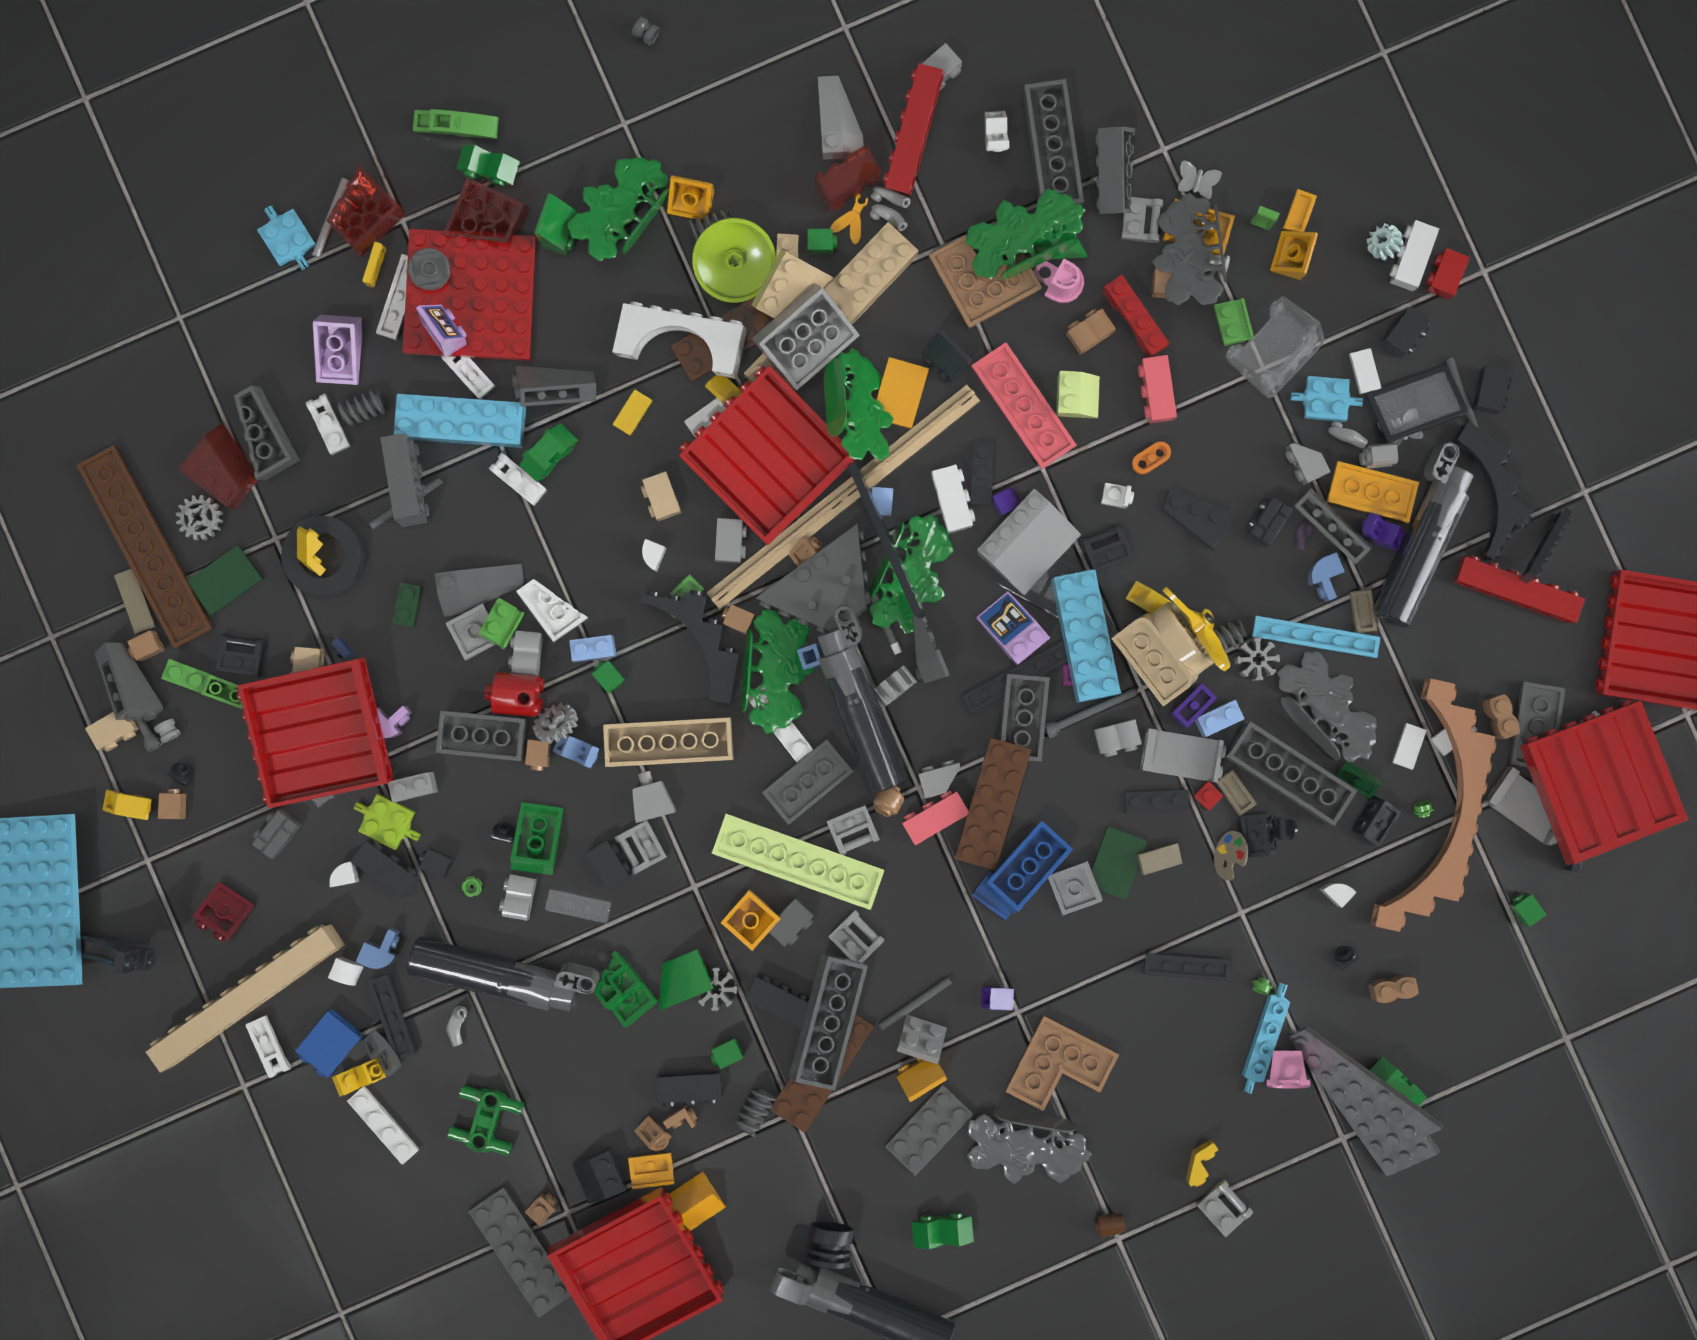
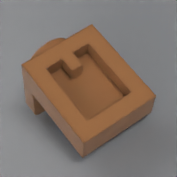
[788,536,823,567]
[663,1105,698,1129]
[634,1116,672,1151]
[525,1192,558,1226]

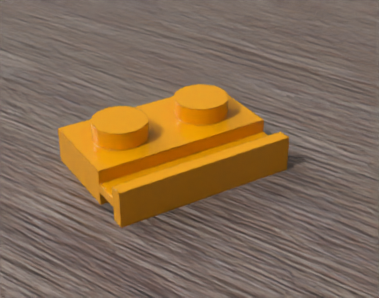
[628,1152,675,1189]

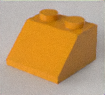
[721,889,781,951]
[896,1058,947,1102]

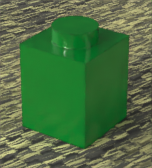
[808,229,837,254]
[592,661,626,694]
[1509,892,1547,927]
[710,1037,744,1069]

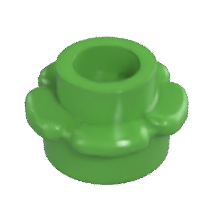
[1413,801,1434,818]
[462,876,482,897]
[1252,977,1273,995]

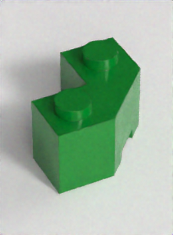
[456,145,520,187]
[519,423,578,482]
[1370,1056,1427,1106]
[912,1212,974,1249]

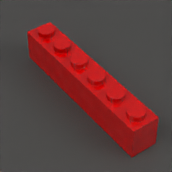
[883,63,945,196]
[1452,555,1585,624]

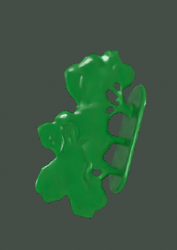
[567,157,669,261]
[965,189,1085,280]
[824,348,894,461]
[869,514,954,634]
[741,609,816,734]

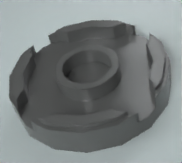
[408,248,451,291]

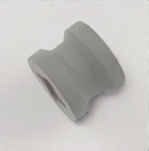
[154,719,181,743]

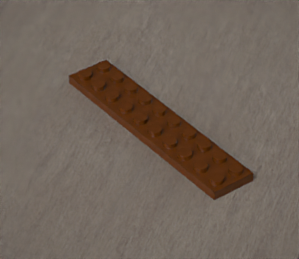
[76,445,213,649]

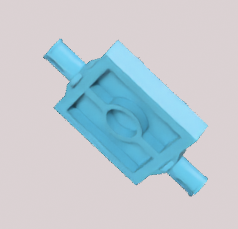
[257,206,316,270]
[1290,376,1363,422]

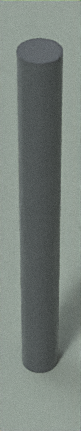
[1446,357,1479,428]
[369,476,443,529]
[878,977,952,1031]

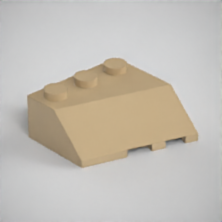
[752,249,834,318]

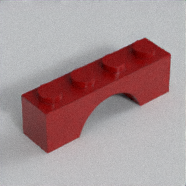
[1102,275,1169,358]

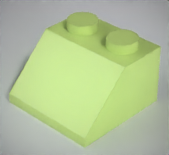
[1056,371,1100,418]

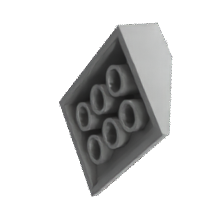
[752,284,859,391]
[977,489,1081,596]

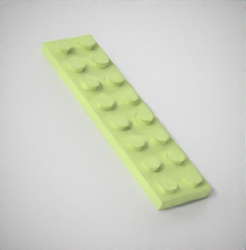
[712,814,884,910]

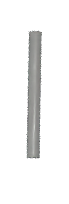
[312,178,350,258]

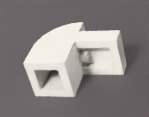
[985,111,1009,152]

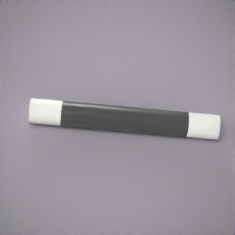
[870,594,902,655]

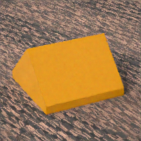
[667,175,714,221]
[1270,231,1318,280]
[669,1171,726,1230]

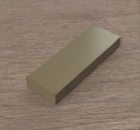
[114,569,157,634]

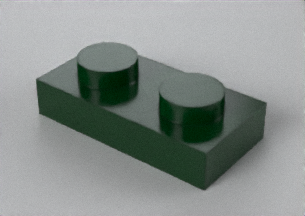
[392,582,422,628]
[1334,760,1382,799]

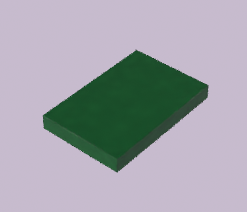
[187,545,263,616]
[1091,826,1147,900]

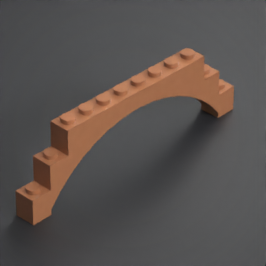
[1370,678,1496,932]

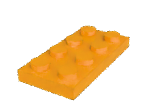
[1326,461,1419,523]

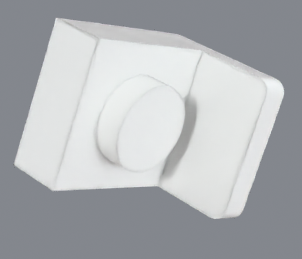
[1101,483,1134,509]

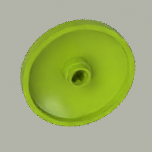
[692,217,776,303]

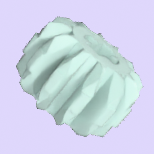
[1366,223,1404,261]

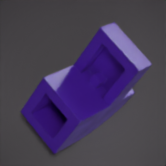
[1361,512,1406,551]

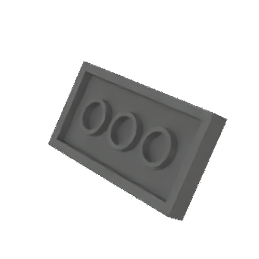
[1509,682,1566,768]
[762,739,853,825]
[885,1084,973,1176]

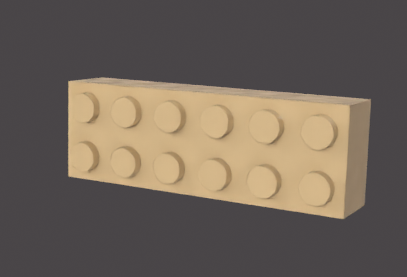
[603,718,734,767]

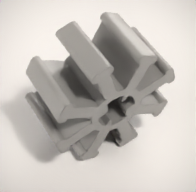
[1234,638,1280,681]
[873,665,917,707]
[698,966,738,1011]

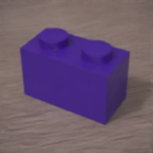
[1169,683,1217,728]

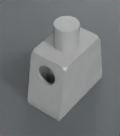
[632,771,676,823]

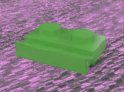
[1213,298,1254,346]
[477,598,525,650]

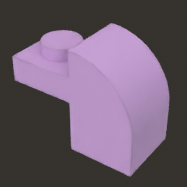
[377,706,413,738]

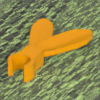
[830,194,868,244]

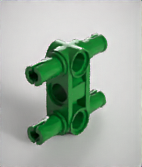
[447,1085,524,1156]

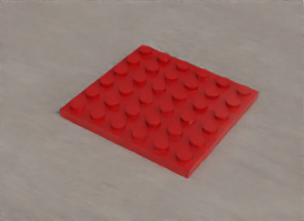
[403,229,536,361]

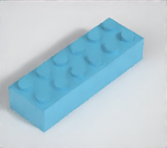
[394,394,526,448]
[1051,569,1121,703]

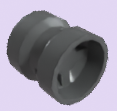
[631,17,660,46]

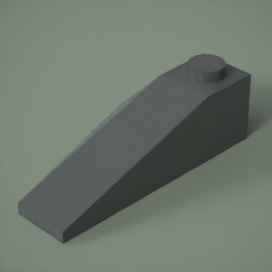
[435,564,525,617]
[912,612,950,683]

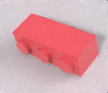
[1138,355,1177,424]
[902,790,968,845]

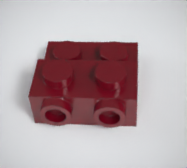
[193,882,254,943]

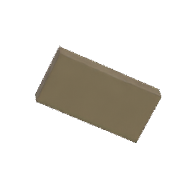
[1349,589,1378,633]
[1215,770,1257,816]
[1137,843,1182,875]

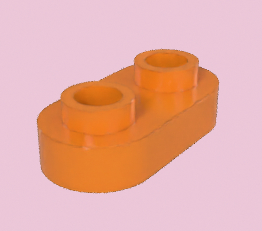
[1132,442,1171,475]

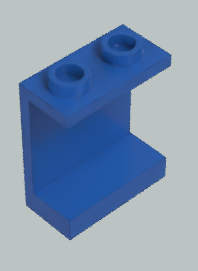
[295,1009,365,1078]

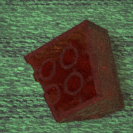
[815,145,881,212]
[326,164,406,257]
[442,178,529,243]
[178,423,258,510]

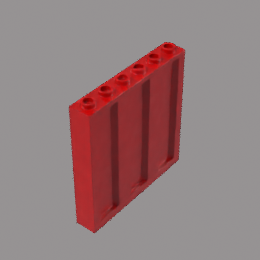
[678,365,855,545]
[1595,570,1697,711]
[237,657,394,809]
[1519,699,1688,865]
[547,1187,724,1340]

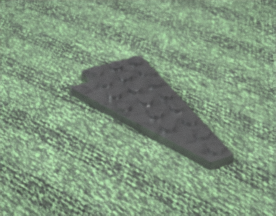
[1289,1026,1444,1176]

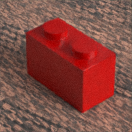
[1426,248,1470,300]

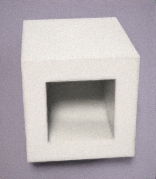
[642,539,666,572]
[330,862,359,887]
[1320,883,1357,908]
[328,957,364,986]

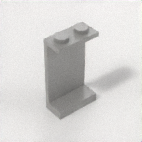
[1140,728,1226,782]
[1483,767,1557,846]

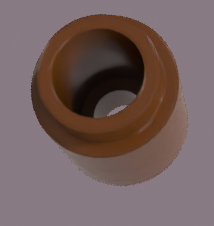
[1094,1213,1126,1237]

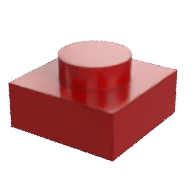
[1193,781,1223,811]

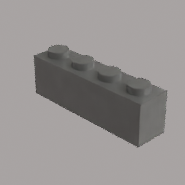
[1295,488,1372,564]

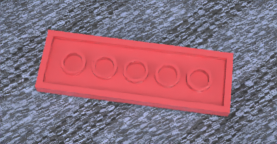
[971,342,1076,470]

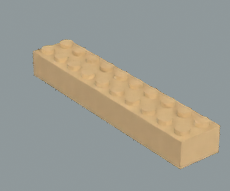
[744,222,919,388]
[146,924,346,1073]

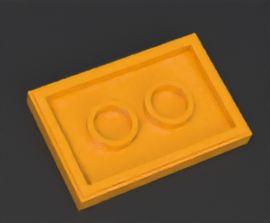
[1163,199,1235,256]
[877,357,929,429]

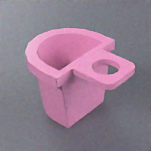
[1034,259,1084,303]
[1267,1051,1310,1089]

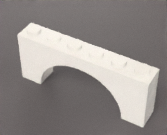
[612,302,747,379]

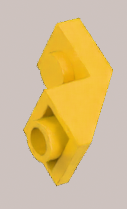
[297,527,326,576]
[1125,581,1176,614]
[103,789,152,820]
[332,1058,387,1097]
[1186,1139,1218,1187]

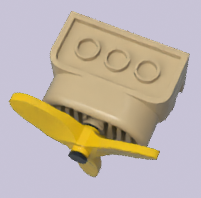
[1111,587,1230,706]

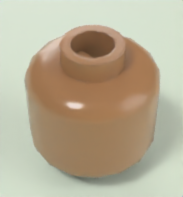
[873,786,904,817]

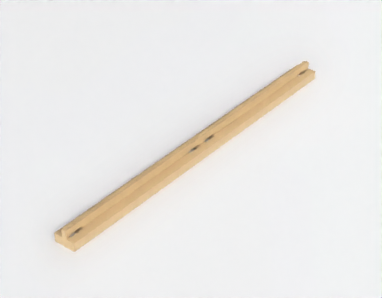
[707,385,980,609]

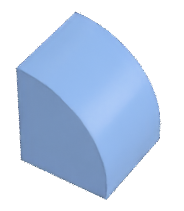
[872,487,893,516]

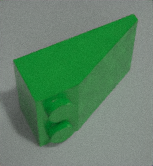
[535,193,578,256]
[510,802,563,875]

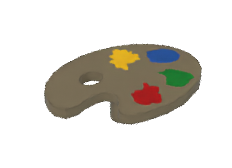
[1214,831,1248,881]

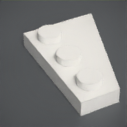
[516,579,588,643]

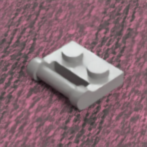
[1121,197,1163,243]
[826,805,880,855]
[614,820,667,875]
[828,910,884,962]
[1196,1179,1253,1237]

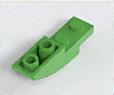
[413,109,499,139]
[161,659,243,709]

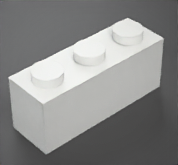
[1389,220,1439,291]
[931,465,975,534]

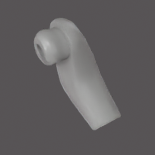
[871,187,911,208]
[870,204,907,231]
[1328,421,1368,449]
[446,1006,467,1047]

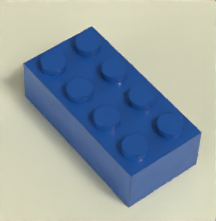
[982,821,1073,914]

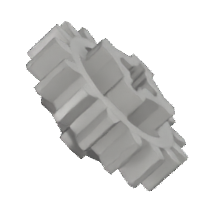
[176,495,223,541]
[533,703,579,744]

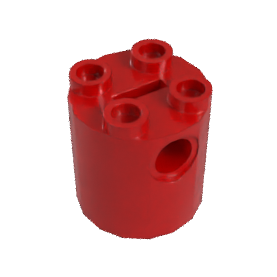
[485,672,545,717]

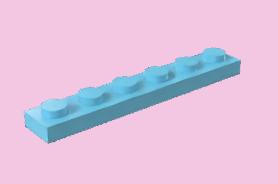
[1251,616,1380,658]

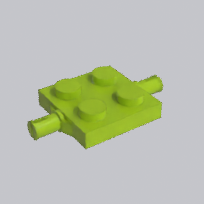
[354,793,421,850]

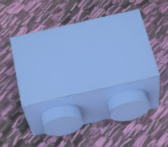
[569,635,617,662]
[1195,700,1244,737]

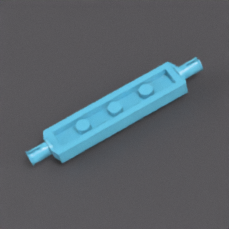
[1242,982,1290,1094]

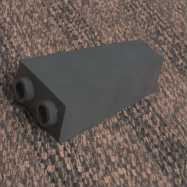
[512,366,596,406]
[94,643,163,722]

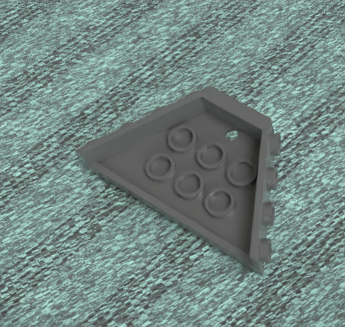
[756,524,871,633]

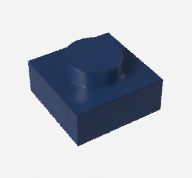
[331,637,355,659]

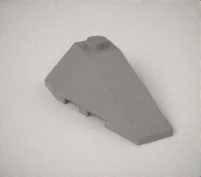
[818,76,864,160]

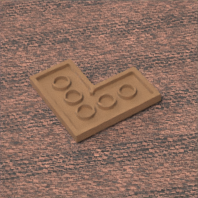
[929,235,1042,329]
[1005,1015,1119,1111]

